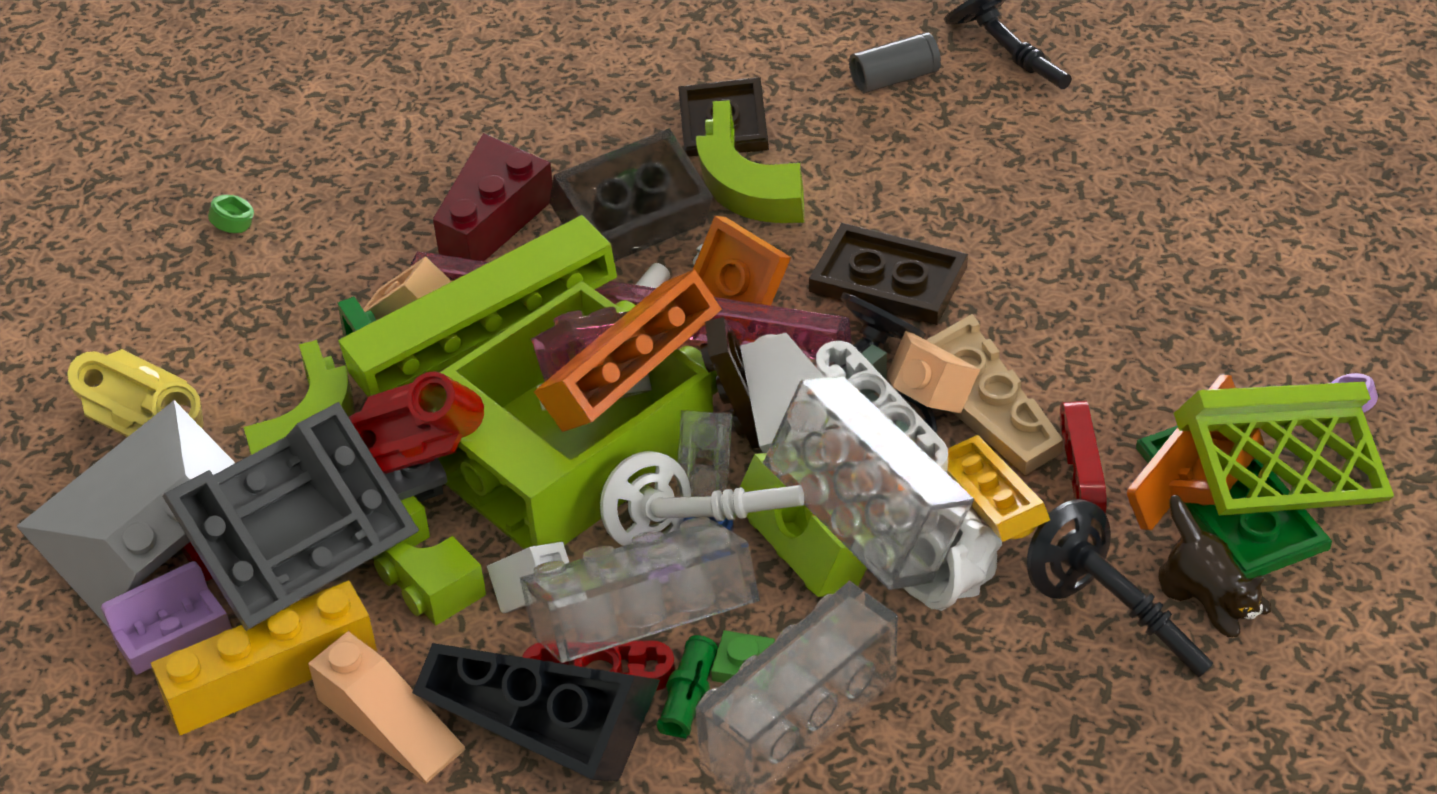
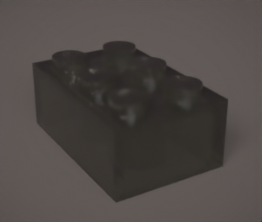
[549,128,713,262]

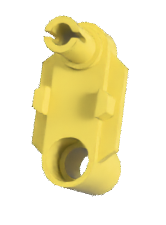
[68,349,204,437]

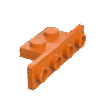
[1127,375,1265,531]

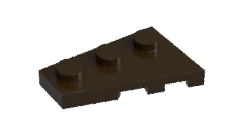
[700,317,760,449]

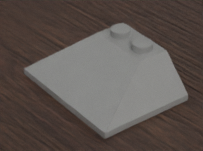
[17,400,235,628]

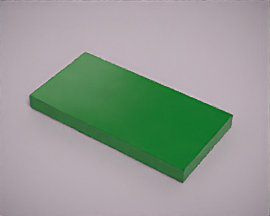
[1136,426,1332,578]

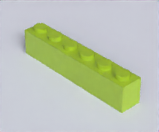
[338,215,617,397]

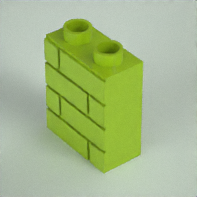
[438,281,718,549]

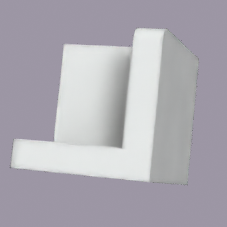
[487,542,578,613]

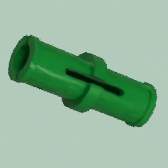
[656,635,718,739]

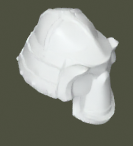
[880,491,1002,611]

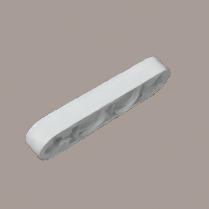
[816,341,948,485]

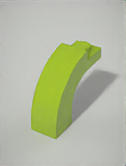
[696,100,805,223]
[243,340,355,455]

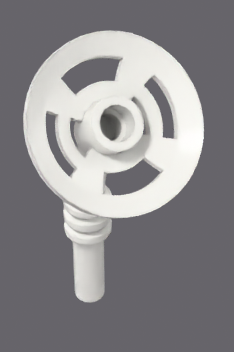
[600,451,804,550]

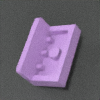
[101,561,232,675]

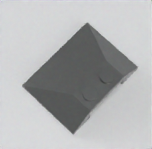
[162,402,419,631]

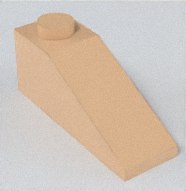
[308,631,465,784]

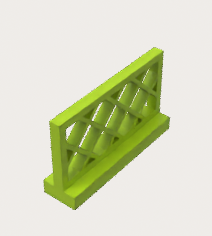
[1173,382,1394,515]

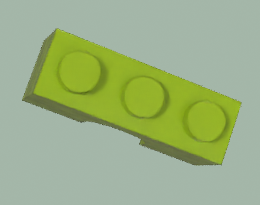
[739,451,879,597]
[373,496,486,626]

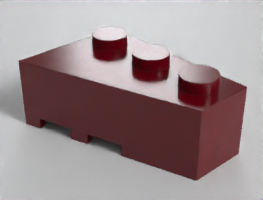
[433,133,555,271]

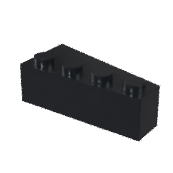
[412,643,660,781]

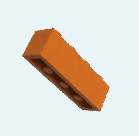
[533,269,722,432]

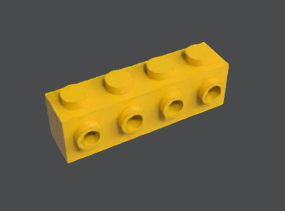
[150,580,377,736]

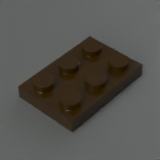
[809,223,968,325]

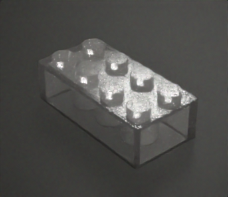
[763,376,974,590]
[520,517,760,663]
[695,581,898,794]

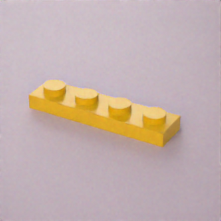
[945,435,1050,542]

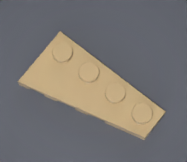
[927,314,1063,475]

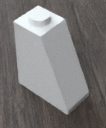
[740,332,854,459]

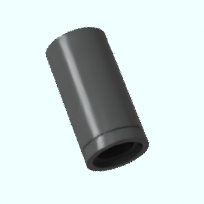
[849,32,941,94]

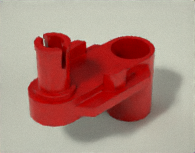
[349,371,484,474]

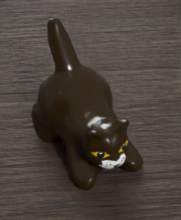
[1158,495,1271,637]

